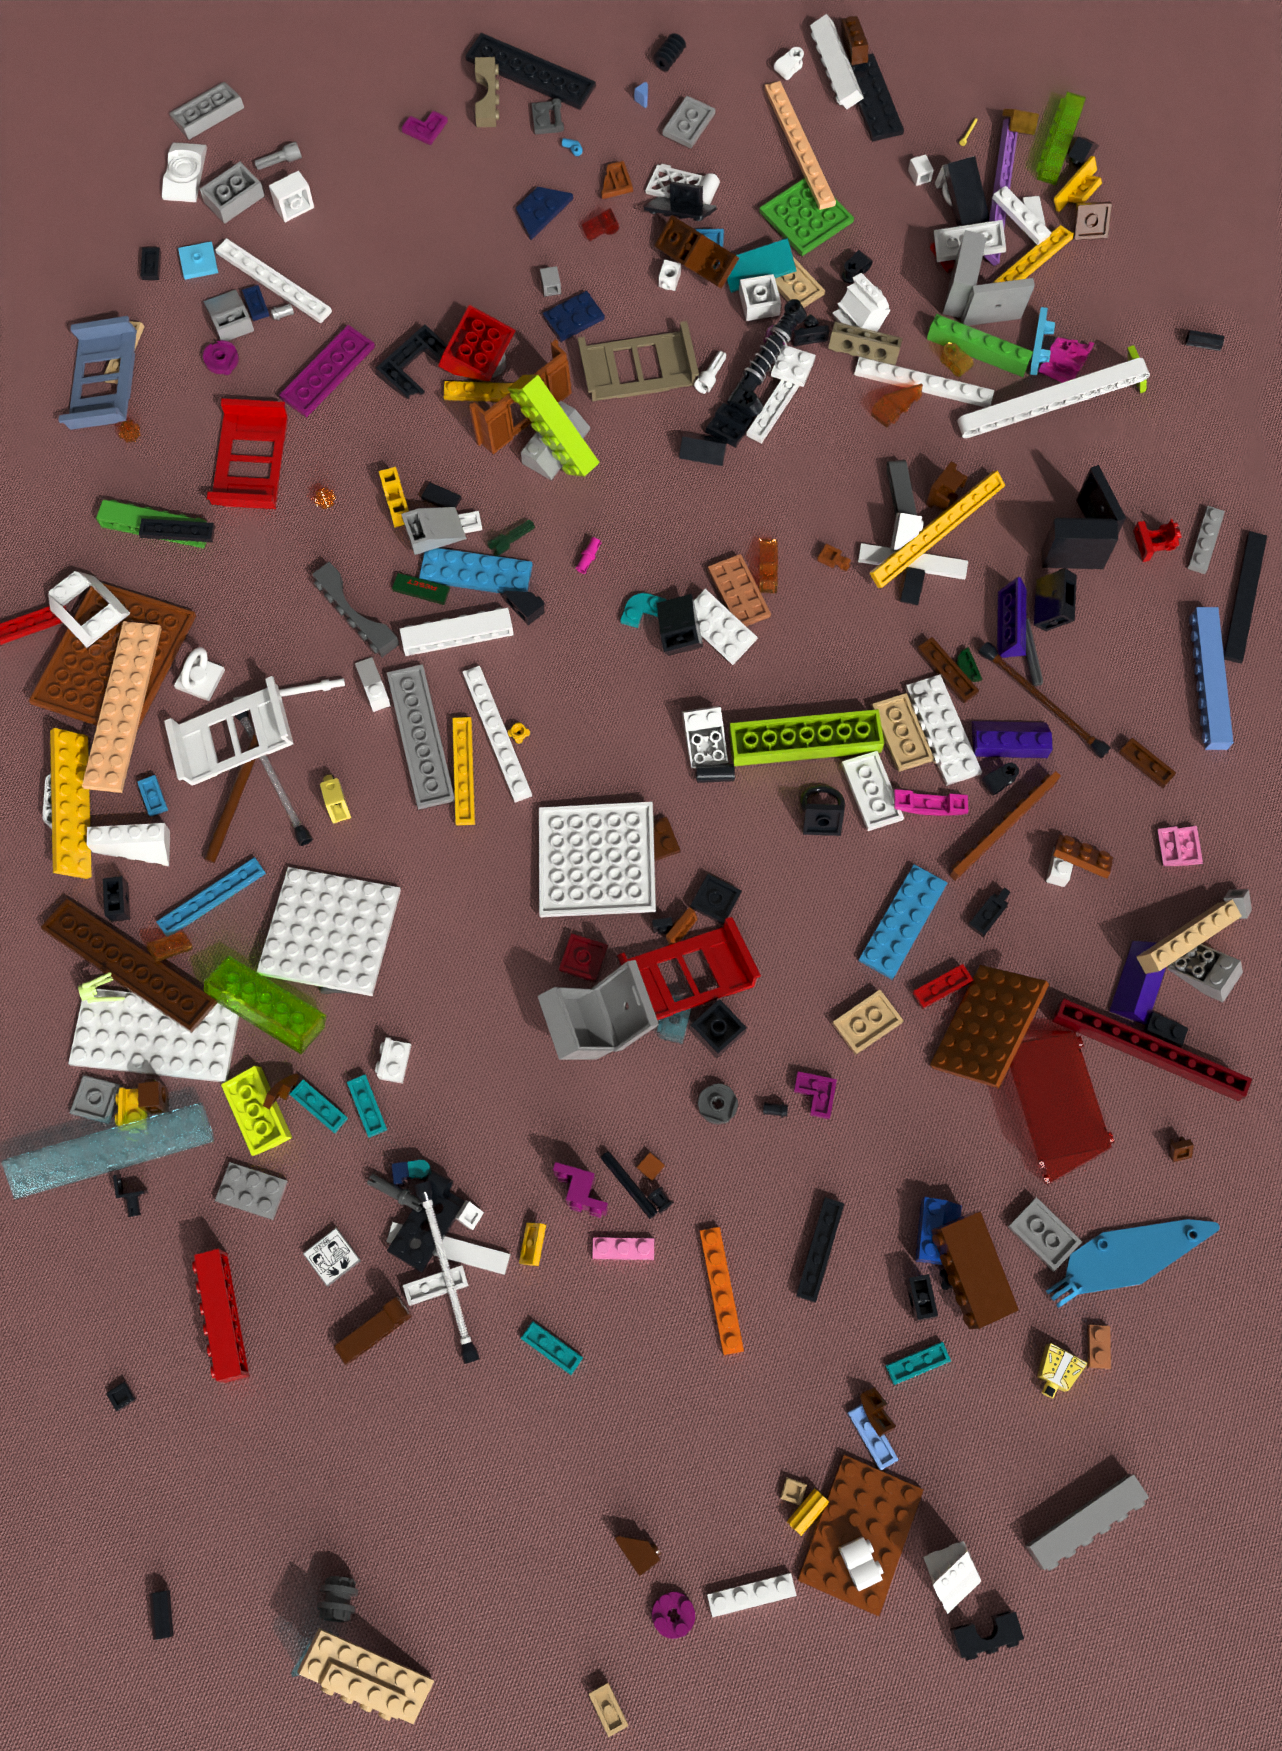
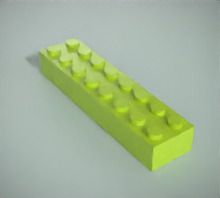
[729,709,884,766]

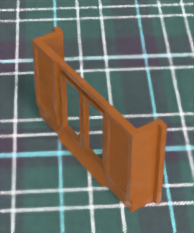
[469,339,572,455]

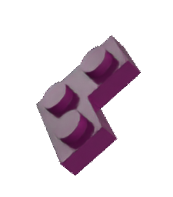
[402,111,448,145]
[794,1071,837,1119]

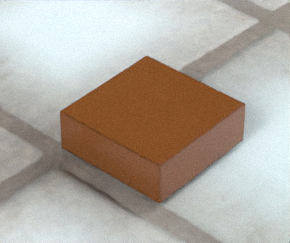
[637,1153,665,1181]

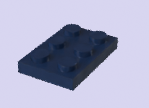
[543,290,605,342]

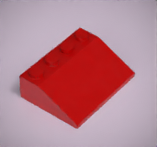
[438,305,516,382]

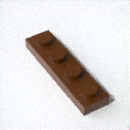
[917,637,979,703]

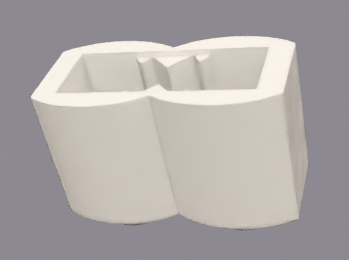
[838,1536,883,1591]

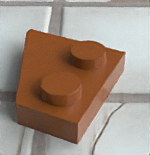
[601,161,633,199]

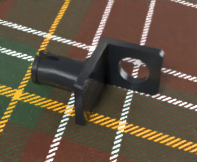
[113,1174,148,1217]

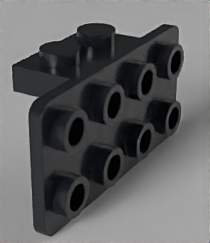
[643,182,717,221]

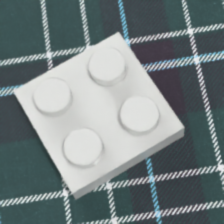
[771,345,816,387]

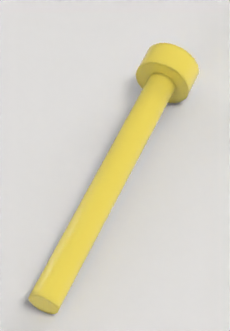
[959,118,978,146]

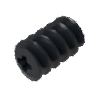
[653,33,686,72]

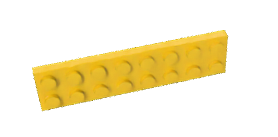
[50,728,92,879]

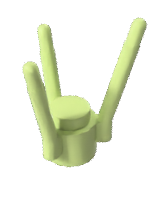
[78,972,125,1004]

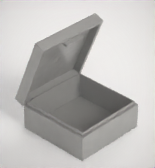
[943,230,1035,326]
[537,960,659,1060]

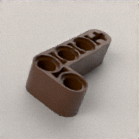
[334,1296,412,1365]

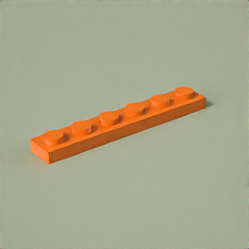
[699,1227,744,1356]

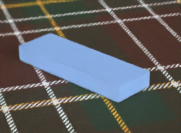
[847,1404,899,1471]

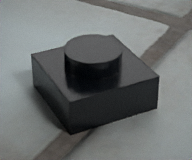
[652,917,673,934]

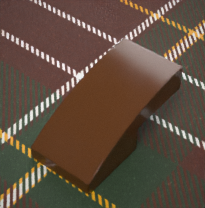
[263,1074,300,1110]
[860,1387,896,1437]

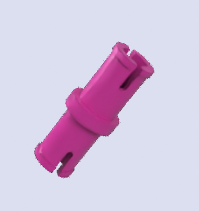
[575,537,602,574]

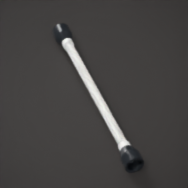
[414,1181,480,1364]

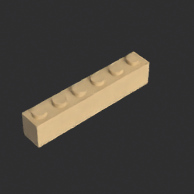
[1137,899,1242,974]

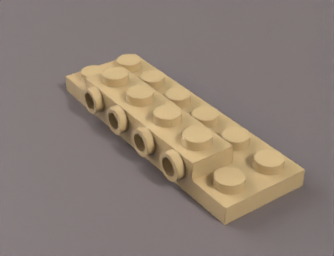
[297,1628,434,1724]

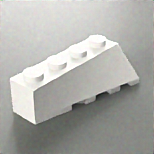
[87,823,170,866]

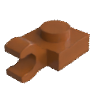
[817,544,851,571]

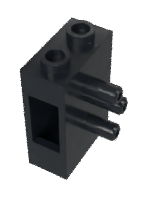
[1034,568,1077,631]

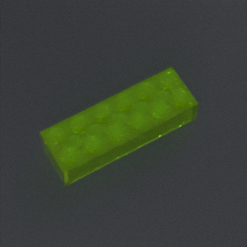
[204,956,326,1054]

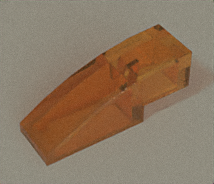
[759,539,778,593]

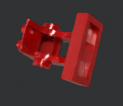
[1133,519,1182,562]

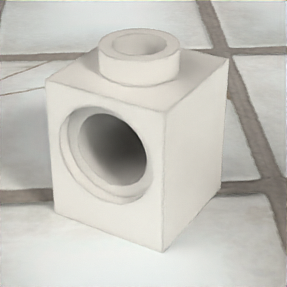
[659,260,681,291]

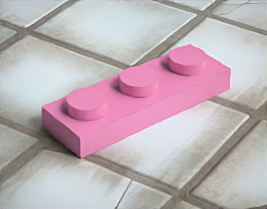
[593,1237,654,1260]

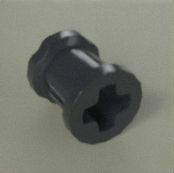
[648,1186,674,1214]

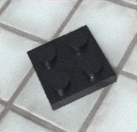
[690,874,742,925]

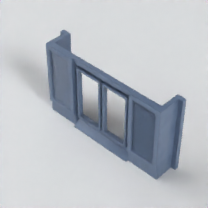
[58,316,137,430]

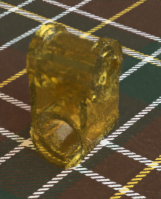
[940,342,974,377]

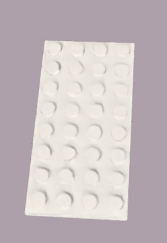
[68,989,241,1082]

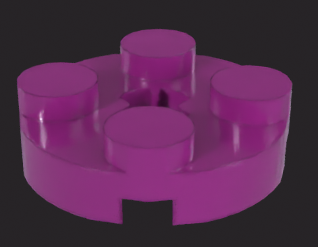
[203,340,239,375]
[652,1591,695,1639]

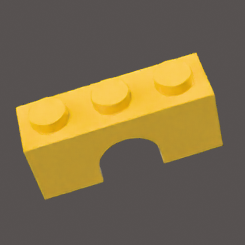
[379,467,409,528]

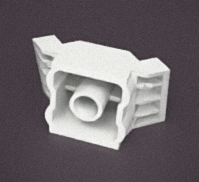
[832,273,890,332]
[924,1541,981,1614]

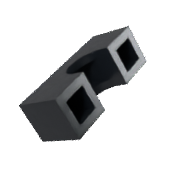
[950,1610,1024,1661]

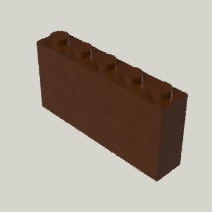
[931,1211,1019,1329]

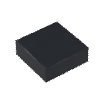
[106,1381,137,1412]

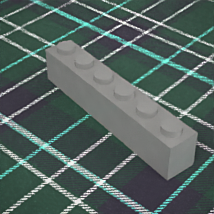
[1025,1474,1149,1571]

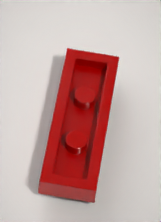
[912,964,973,1009]

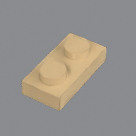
[589,1682,628,1737]

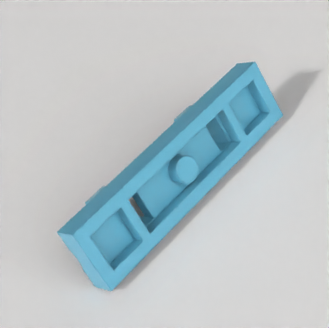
[1030,307,1055,375]

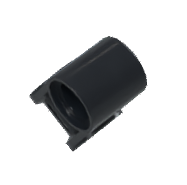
[842,250,873,284]
[981,763,1019,796]

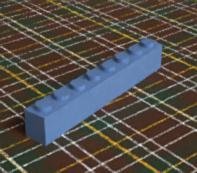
[1189,607,1233,750]

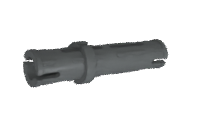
[367,1173,423,1212]

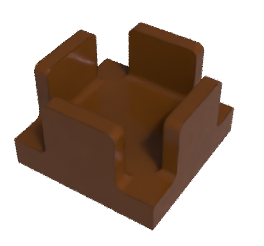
[926,461,968,511]

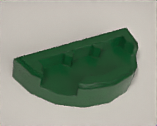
[956,647,982,682]

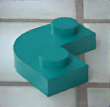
[621,593,666,628]

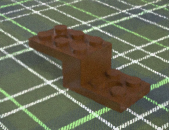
[654,215,739,289]

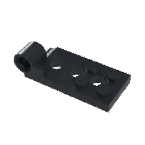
[387,1170,465,1273]

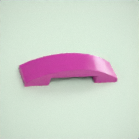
[894,789,968,816]

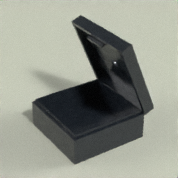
[1041,465,1126,569]

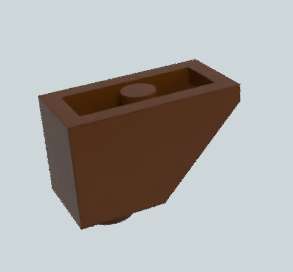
[615,1535,662,1577]

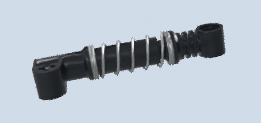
[727,299,807,417]

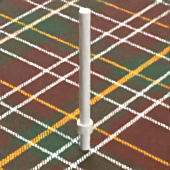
[233,678,345,701]

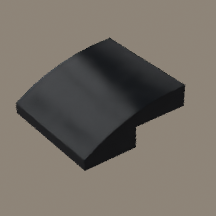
[705,402,754,448]

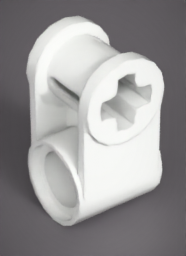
[774,47,804,80]

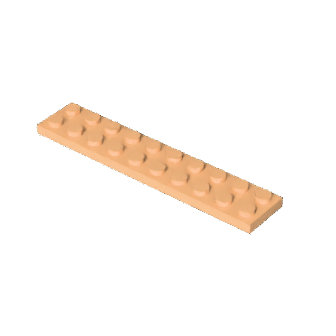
[82,621,161,793]

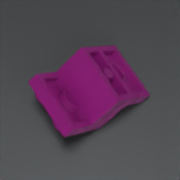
[553,1162,608,1218]

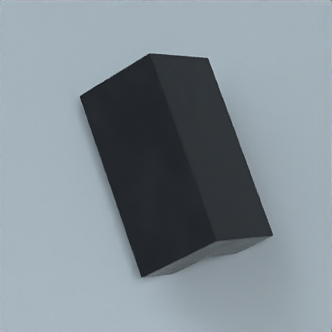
[679,432,728,466]

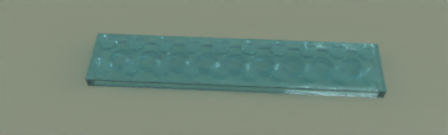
[1,1102,214,1200]

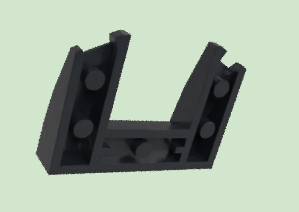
[376,324,447,399]

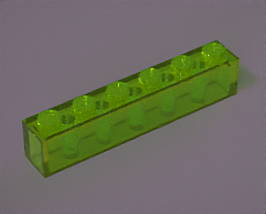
[1036,92,1086,185]

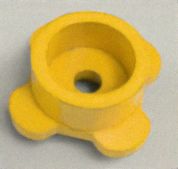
[508,722,530,744]

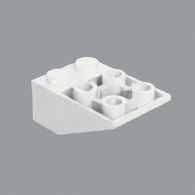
[681,706,728,768]

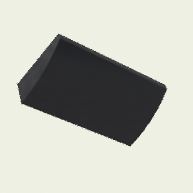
[943,156,989,227]

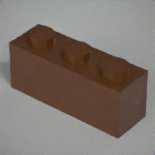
[841,16,868,65]

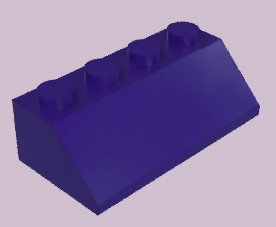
[972,721,1053,758]

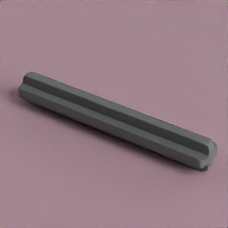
[1026,618,1043,686]

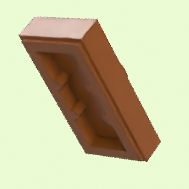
[666,907,698,945]

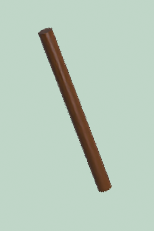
[204,731,259,864]

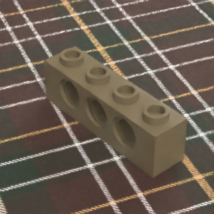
[828,321,902,365]

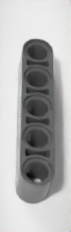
[886,460,920,532]

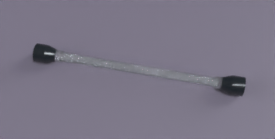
[234,710,313,846]

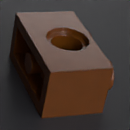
[138,1079,169,1115]

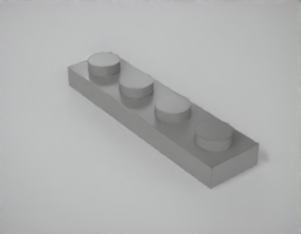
[1187,506,1225,574]

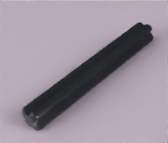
[601,1151,658,1219]

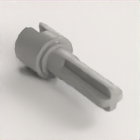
[255,141,302,170]

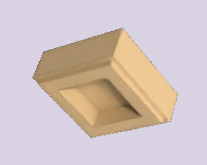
[780,1477,807,1506]

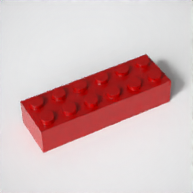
[192,1249,250,1383]

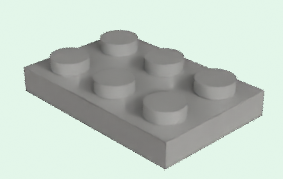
[663,96,715,148]
[215,1162,288,1220]
[1008,1197,1082,1271]

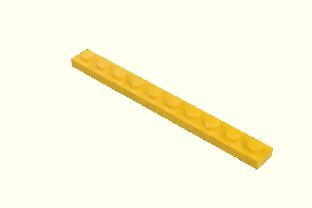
[870,470,1005,588]

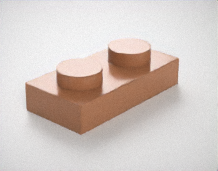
[1087,1325,1111,1369]

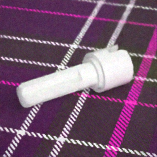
[694,351,726,394]

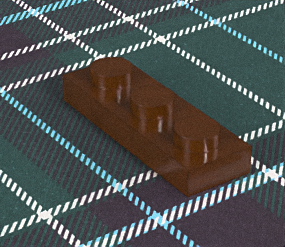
[1119,738,1176,788]

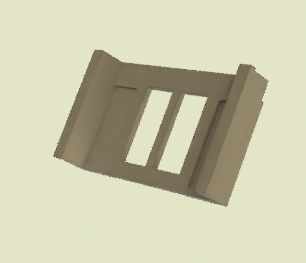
[578,321,699,401]

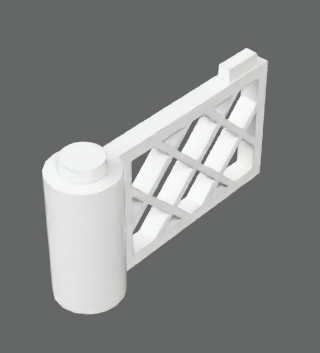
[645,164,720,205]

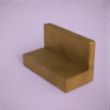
[1002,108,1039,135]

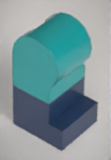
[392,1160,432,1186]

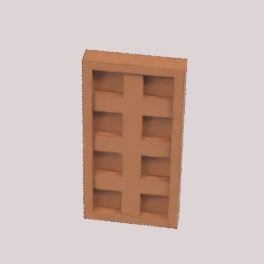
[708,554,771,626]

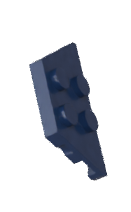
[516,187,573,240]

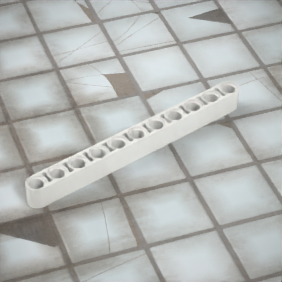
[957,358,1150,438]

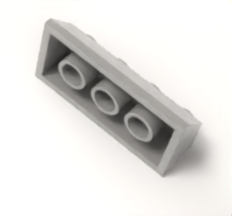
[521,401,590,481]

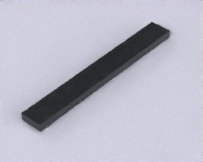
[1224,531,1267,664]

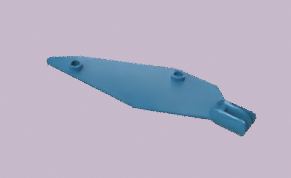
[1046,1219,1220,1308]

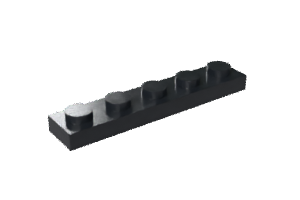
[796,1197,845,1303]

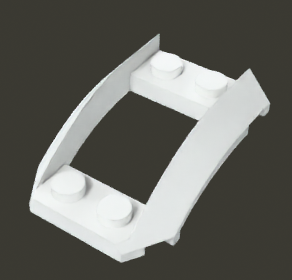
[48,571,130,648]

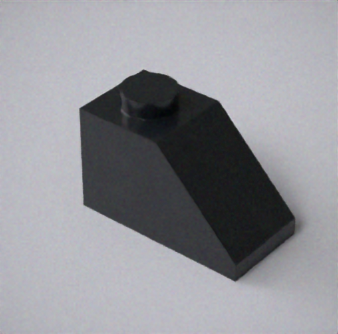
[1068,136,1099,165]
[504,591,545,626]

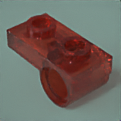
[582,208,619,241]

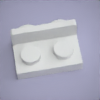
[375,1037,412,1084]

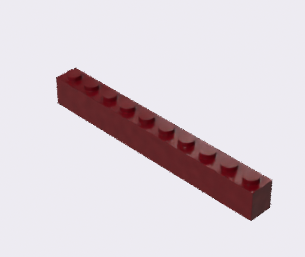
[1052,999,1252,1101]

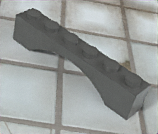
[312,562,399,657]

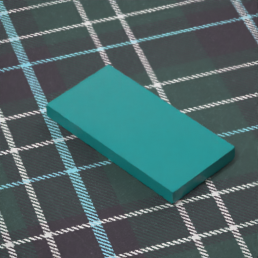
[727,238,797,293]

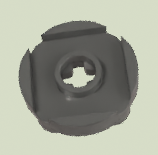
[698,1084,738,1125]

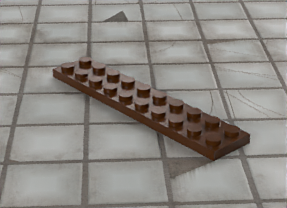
[40,899,217,1033]

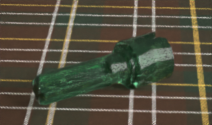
[488,520,535,557]

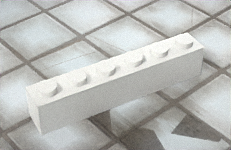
[810,14,864,109]
[400,608,513,656]

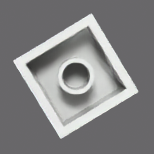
[269,171,314,222]
[739,274,781,321]

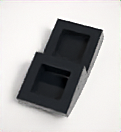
[900,567,925,606]

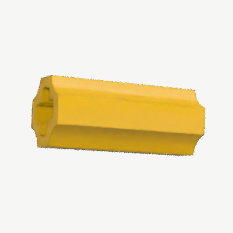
[787,1488,829,1536]

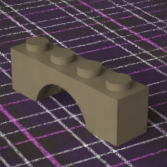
[475,57,500,127]

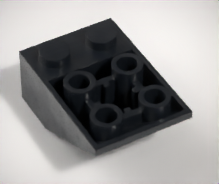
[657,593,704,656]

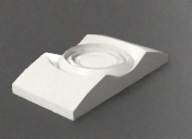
[162,142,207,202]

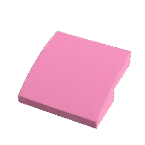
[1158,826,1203,866]

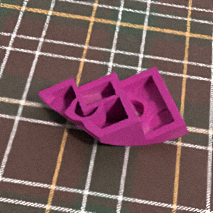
[1038,337,1095,383]

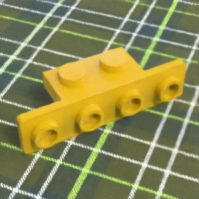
[1054,156,1102,212]

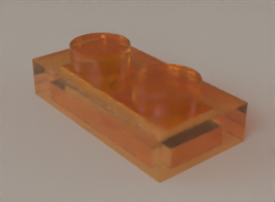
[147,932,192,962]

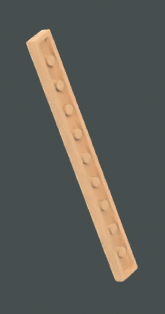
[765,81,836,210]

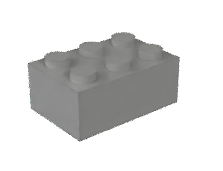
[200,162,264,224]

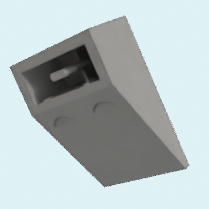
[203,290,254,341]
[401,507,466,555]
[1167,944,1243,1002]

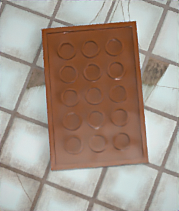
[930,965,1049,1088]
[797,1455,924,1617]

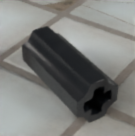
[1185,330,1224,351]
[696,764,735,783]
[149,1590,174,1640]

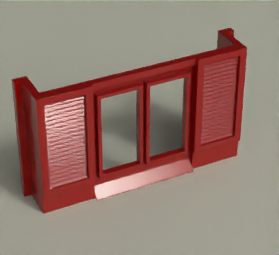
[207,398,288,509]
[617,917,761,1020]

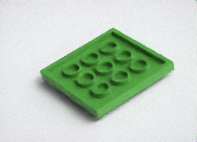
[759,178,854,256]

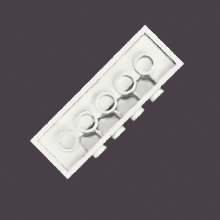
[905,675,982,786]

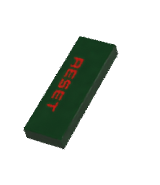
[392,573,450,605]

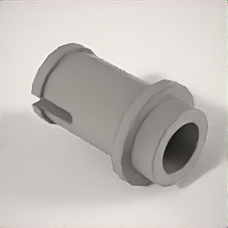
[270,303,294,321]

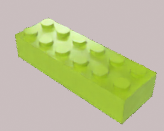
[508,375,600,477]

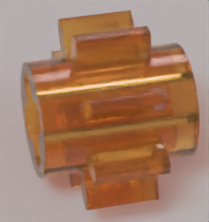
[118,420,141,443]
[313,487,336,509]

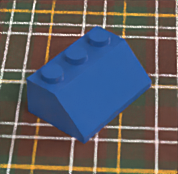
[915,1197,962,1266]

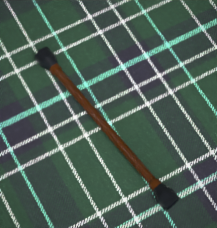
[978,642,1111,759]

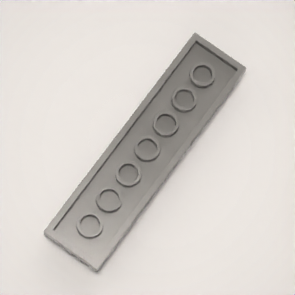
[387,664,455,810]

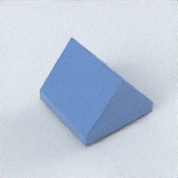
[635,82,648,108]

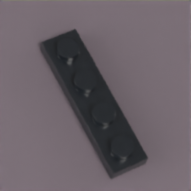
[139,518,215,543]

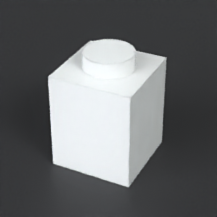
[908,155,934,186]

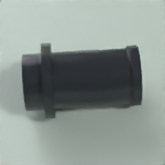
[763,1102,788,1118]

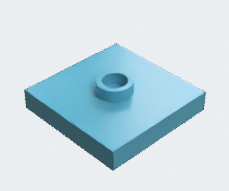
[178,241,218,280]

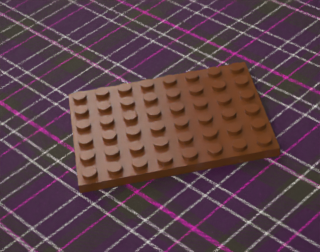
[29,583,196,731]

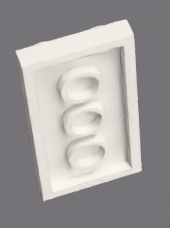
[934,220,1006,262]
[694,589,758,665]
[841,751,904,831]

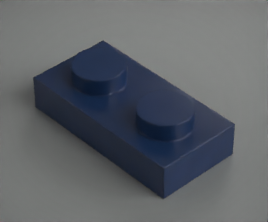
[242,285,270,321]

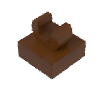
[1169,1136,1194,1162]

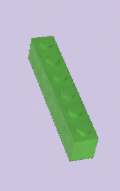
[927,314,1033,377]
[96,500,207,548]

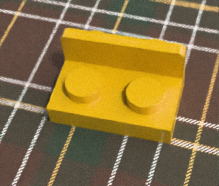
[115,1087,148,1130]

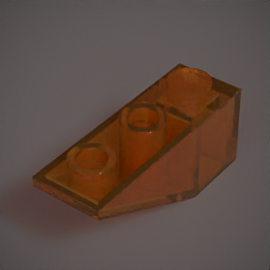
[871,383,923,428]

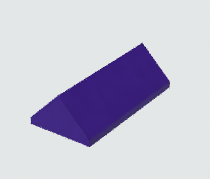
[997,577,1027,658]
[1109,941,1166,1025]

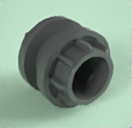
[317,1576,359,1622]

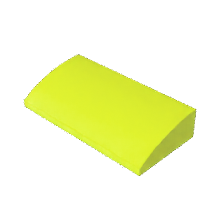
[221,1066,293,1156]

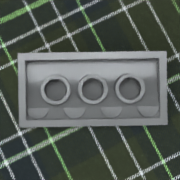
[169,82,244,140]

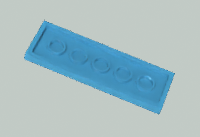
[419,548,533,594]
[859,864,948,980]

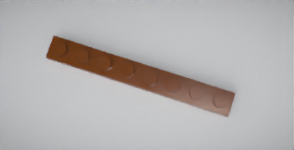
[950,771,1061,881]

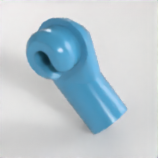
[562,138,583,156]

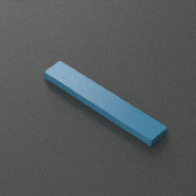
[156,857,266,938]

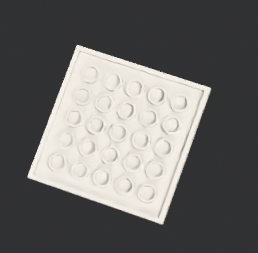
[539,802,656,917]
[257,867,401,996]

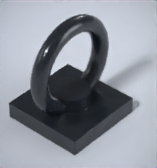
[800,785,845,836]

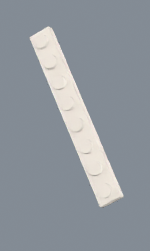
[215,238,332,323]
[854,357,994,408]
[463,666,532,802]

